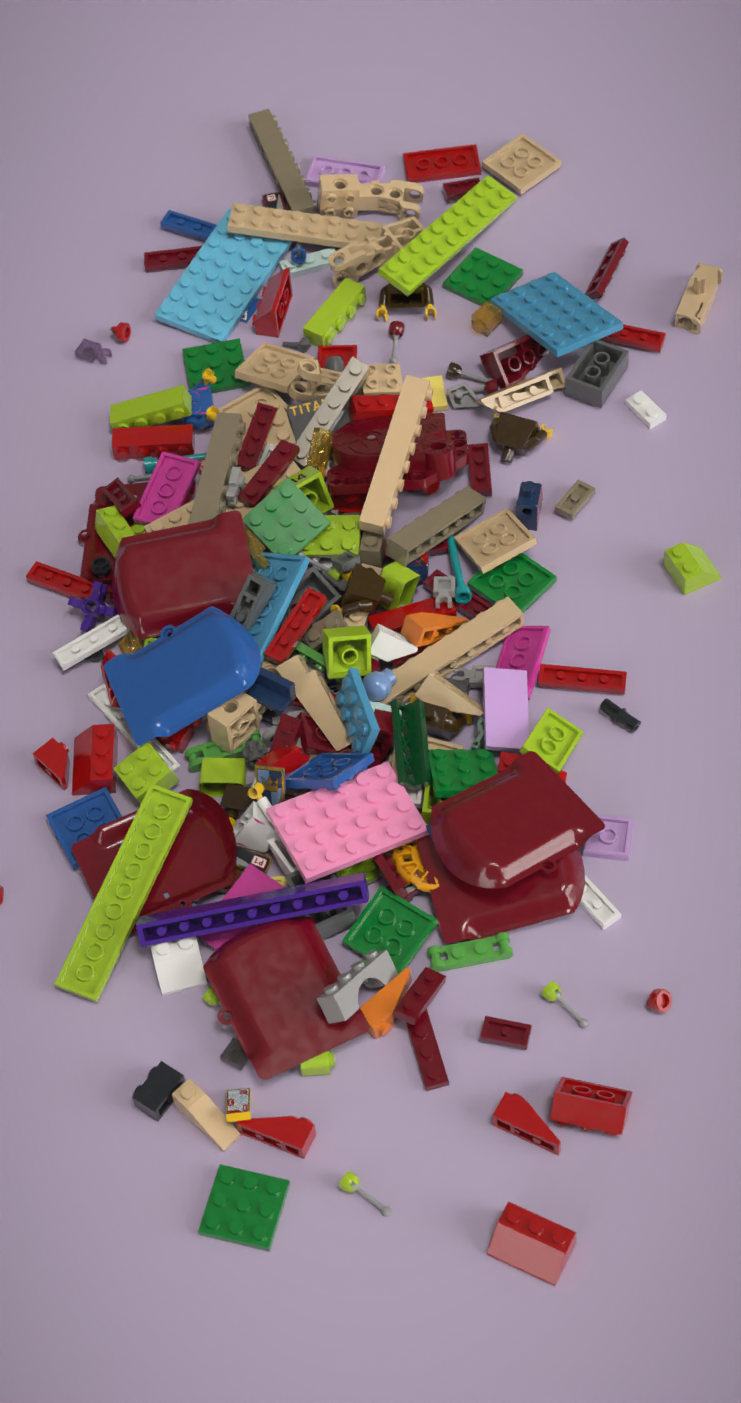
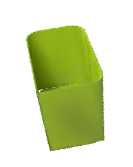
[379,561,420,610]
[199,757,247,797]

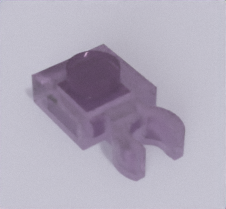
[75,338,112,364]

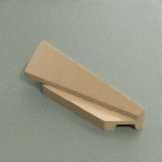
[475,368,565,413]
[276,655,351,751]

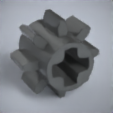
[241,740,269,767]

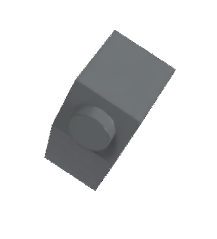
[230,574,277,631]

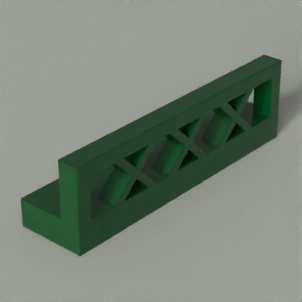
[391,700,432,791]

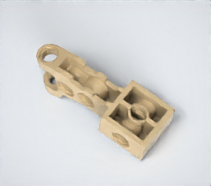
[317,174,425,220]
[328,216,425,289]
[288,359,403,402]
[207,658,282,754]

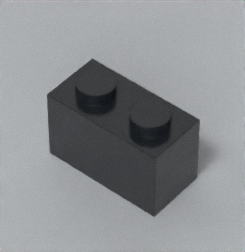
[132,1061,185,1122]

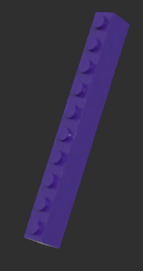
[136,872,369,947]

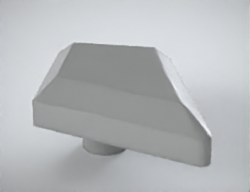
[446,382,483,408]

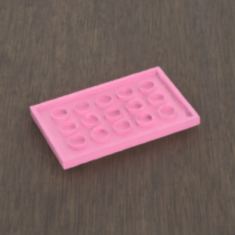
[266,762,429,883]

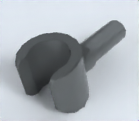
[283,337,311,353]
[321,570,347,594]

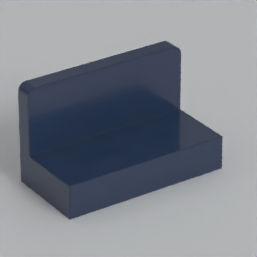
[246,667,296,714]

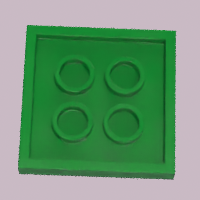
[443,247,523,311]
[182,338,250,394]
[242,478,331,555]
[467,553,557,612]
[429,749,498,798]
[342,886,439,974]
[198,1164,290,1252]

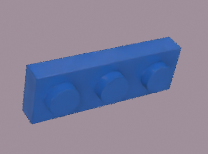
[160,210,217,242]

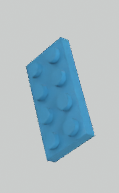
[335,668,380,753]

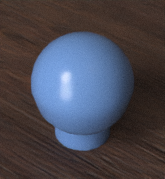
[362,668,397,702]

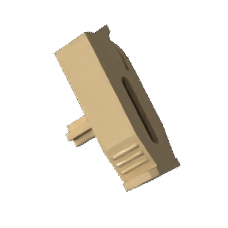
[675,263,723,334]

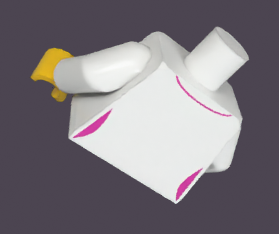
[229,782,278,852]

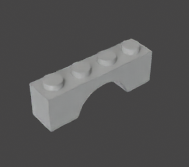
[317,949,398,1023]

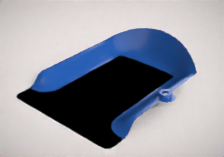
[104,606,261,745]

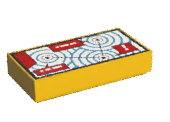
[226,1088,251,1122]

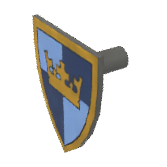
[255,765,290,806]

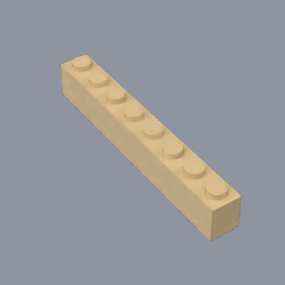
[359,375,433,535]
[378,597,525,706]

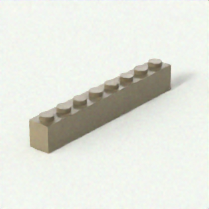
[248,109,318,214]
[188,412,246,524]

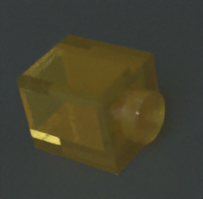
[471,301,502,337]

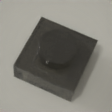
[220,1037,249,1071]

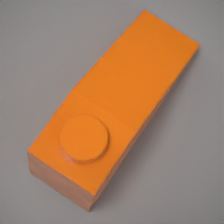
[400,612,469,647]
[360,967,412,1040]

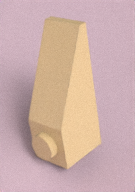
[415,671,484,716]
[172,1078,241,1152]

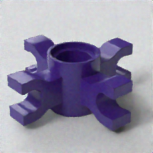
[67,581,118,632]

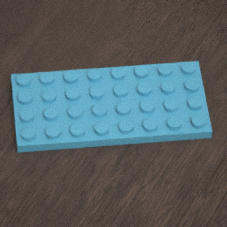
[154,208,294,343]

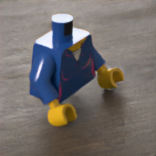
[182,369,220,431]

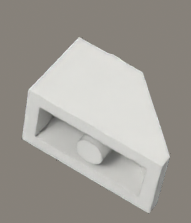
[371,624,418,662]

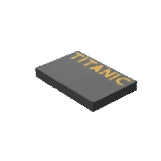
[287,396,350,442]

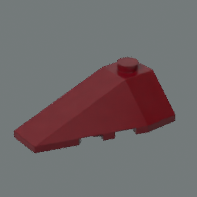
[480,334,550,388]

